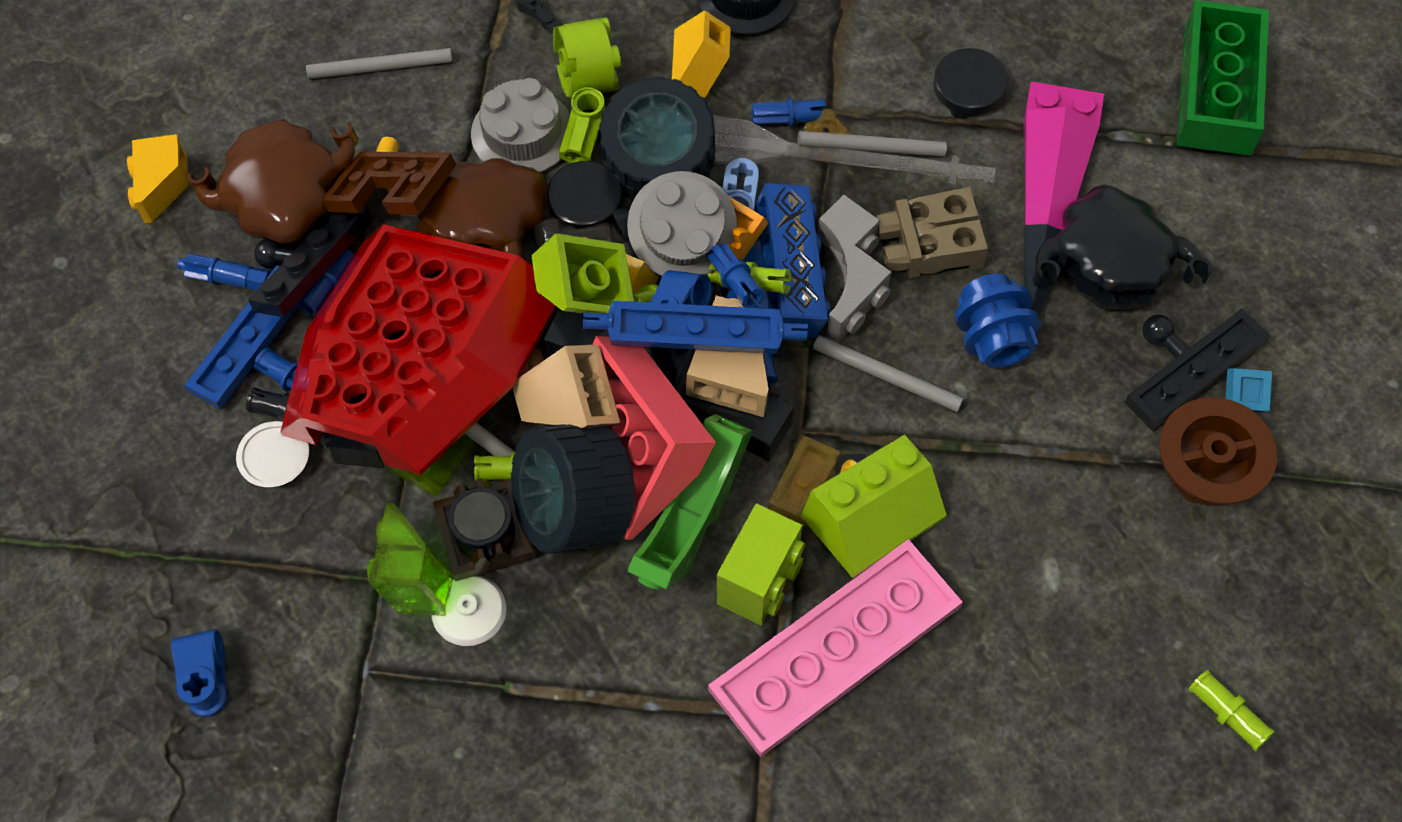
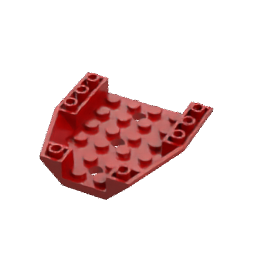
[280,224,558,475]

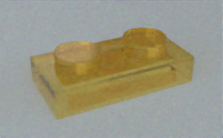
[768,435,840,525]

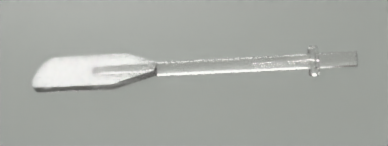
[635,115,996,186]

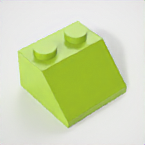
[531,234,634,314]

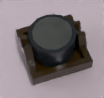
[433,478,535,582]

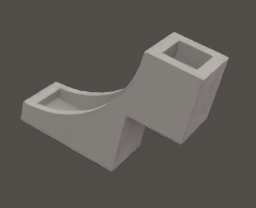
[818,195,891,342]

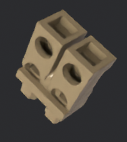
[876,187,988,279]

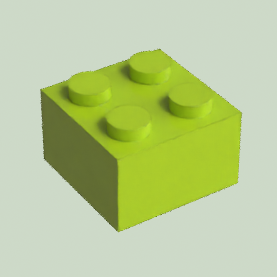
[717,503,805,626]

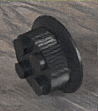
[697,0,795,35]

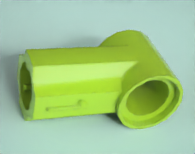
[559,87,605,164]

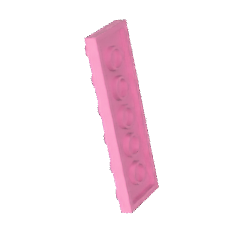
[708,539,963,757]

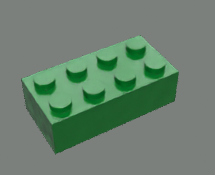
[1176,0,1269,156]

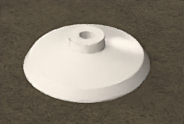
[236,421,309,487]
[431,575,507,646]

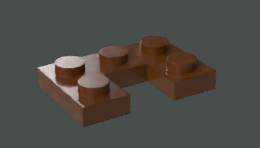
[323,151,457,215]

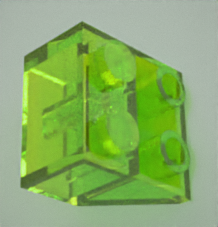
[367,503,454,616]

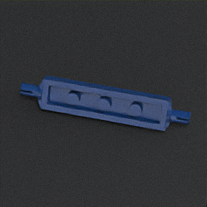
[583,300,808,354]

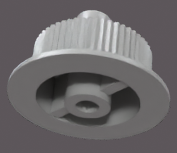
[471,78,570,173]
[627,171,737,276]

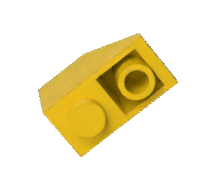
[672,11,731,99]
[127,134,189,223]

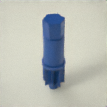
[177,253,271,290]

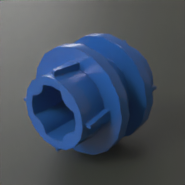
[954,274,1042,368]

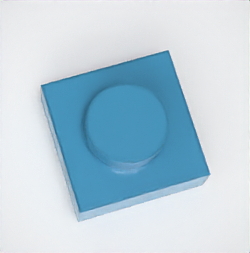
[1225,368,1272,411]

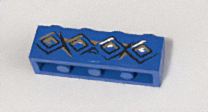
[755,183,831,338]

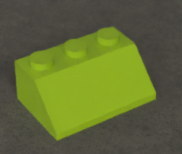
[801,434,947,578]

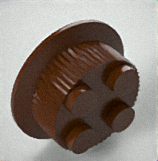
[1159,397,1277,506]

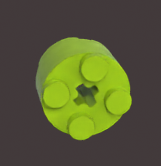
[553,17,621,99]

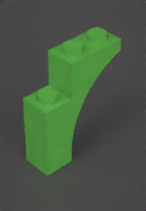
[628,414,753,590]

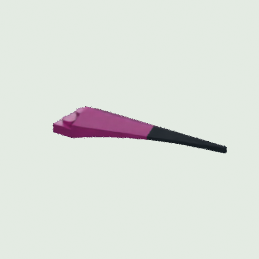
[1023,82,1104,317]

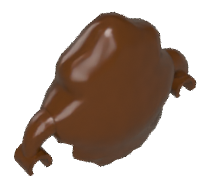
[187,119,358,245]
[417,158,548,257]

